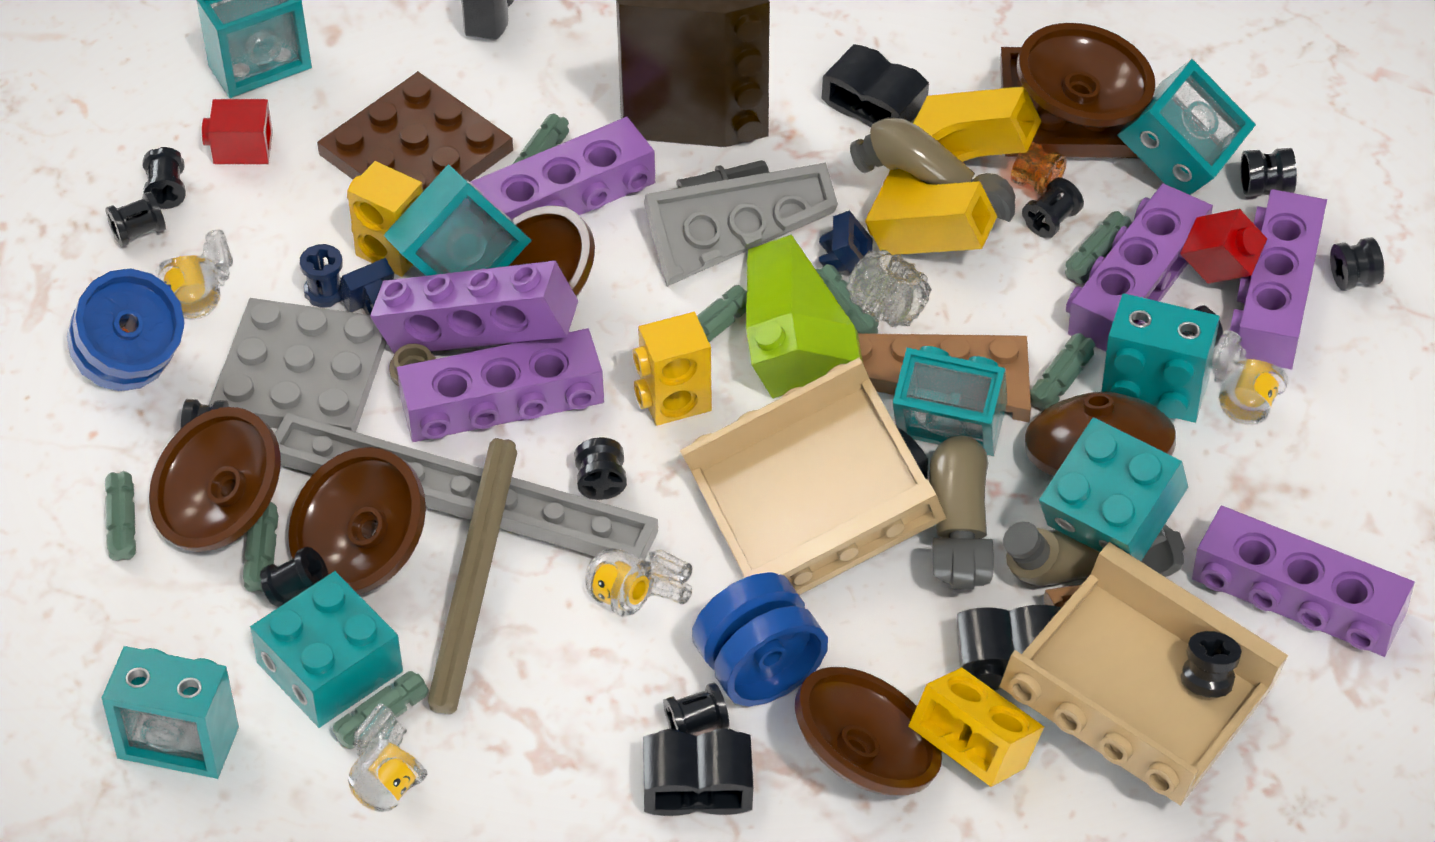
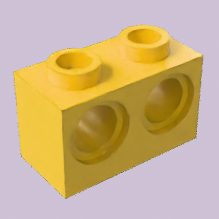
[347,161,423,277]
[632,311,712,426]
[908,667,1045,787]

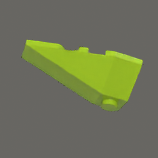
[746,234,863,399]

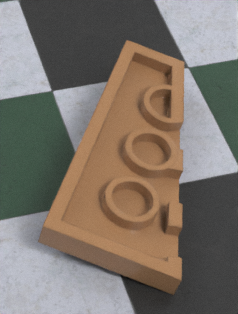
[858,333,1031,423]

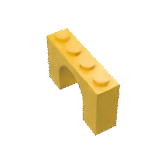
[865,86,1041,256]

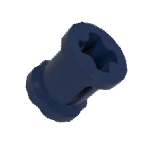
[299,244,343,308]

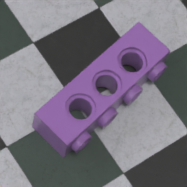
[470,117,656,219]
[1066,183,1213,352]
[1229,189,1327,370]
[370,261,578,354]
[397,328,604,442]
[1192,505,1415,657]

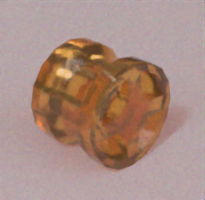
[1011,141,1067,196]

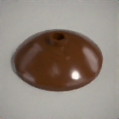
[1017,23,1155,128]
[509,206,595,297]
[1025,392,1176,476]
[149,407,281,552]
[288,447,426,594]
[795,667,942,795]

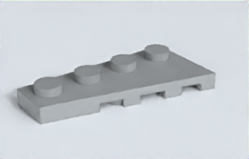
[644,162,838,286]

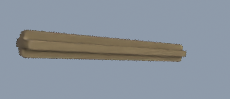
[428,438,517,715]

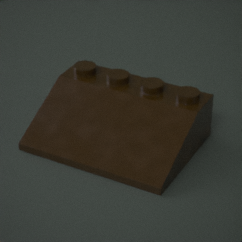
[616,0,770,147]

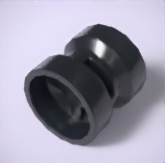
[1240,148,1297,196]

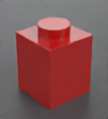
[202,99,273,164]
[1180,208,1267,284]

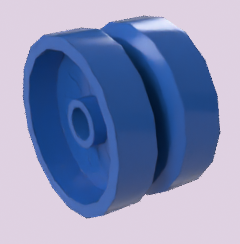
[66,268,185,391]
[692,572,828,707]

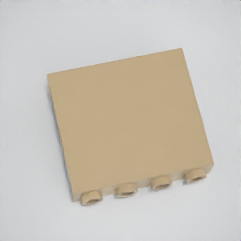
[680,357,946,595]
[999,542,1288,806]

